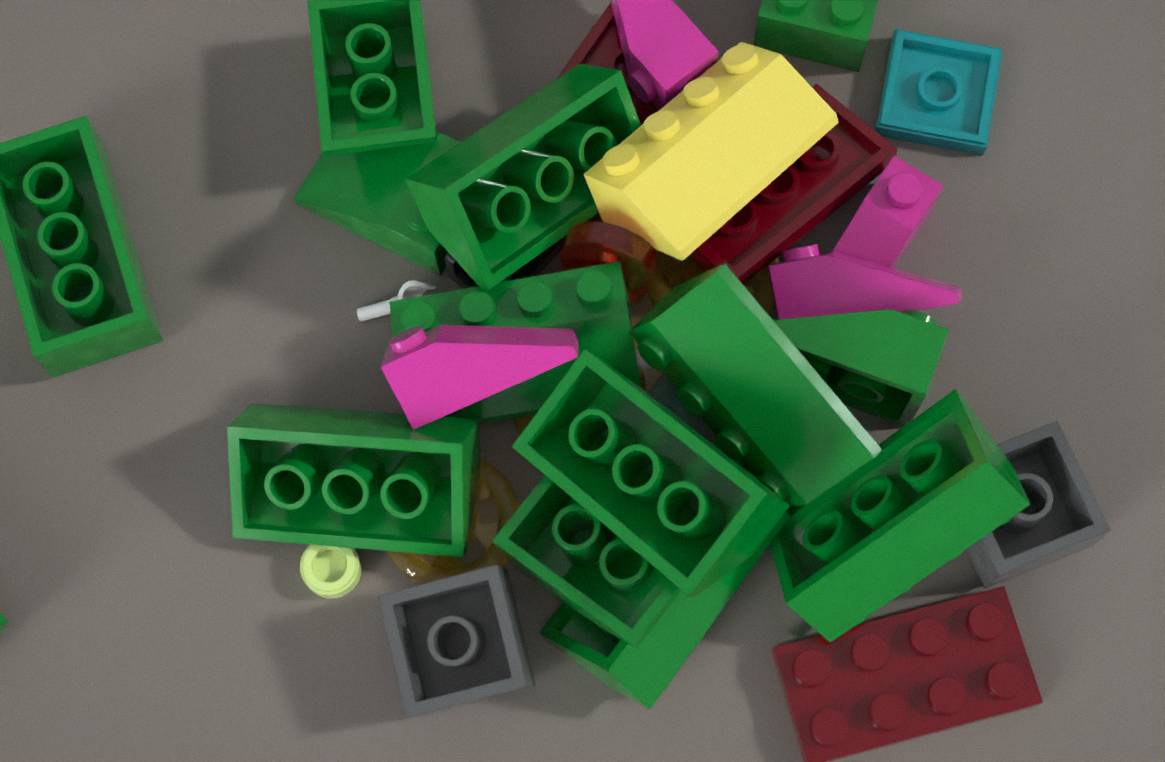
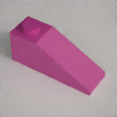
[610,0,719,110]
[832,156,943,268]
[769,244,963,320]
[380,325,579,430]

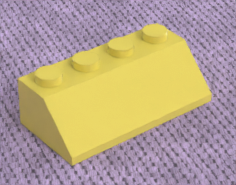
[583,42,839,261]

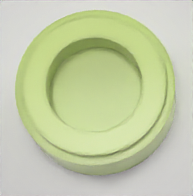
[300,545,362,599]

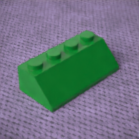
[405,64,641,291]
[389,261,642,424]
[628,263,882,507]
[512,349,790,598]
[770,389,1030,643]
[227,403,480,557]
[539,473,790,710]

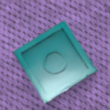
[875,29,1003,155]

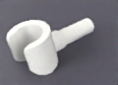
[357,280,437,322]

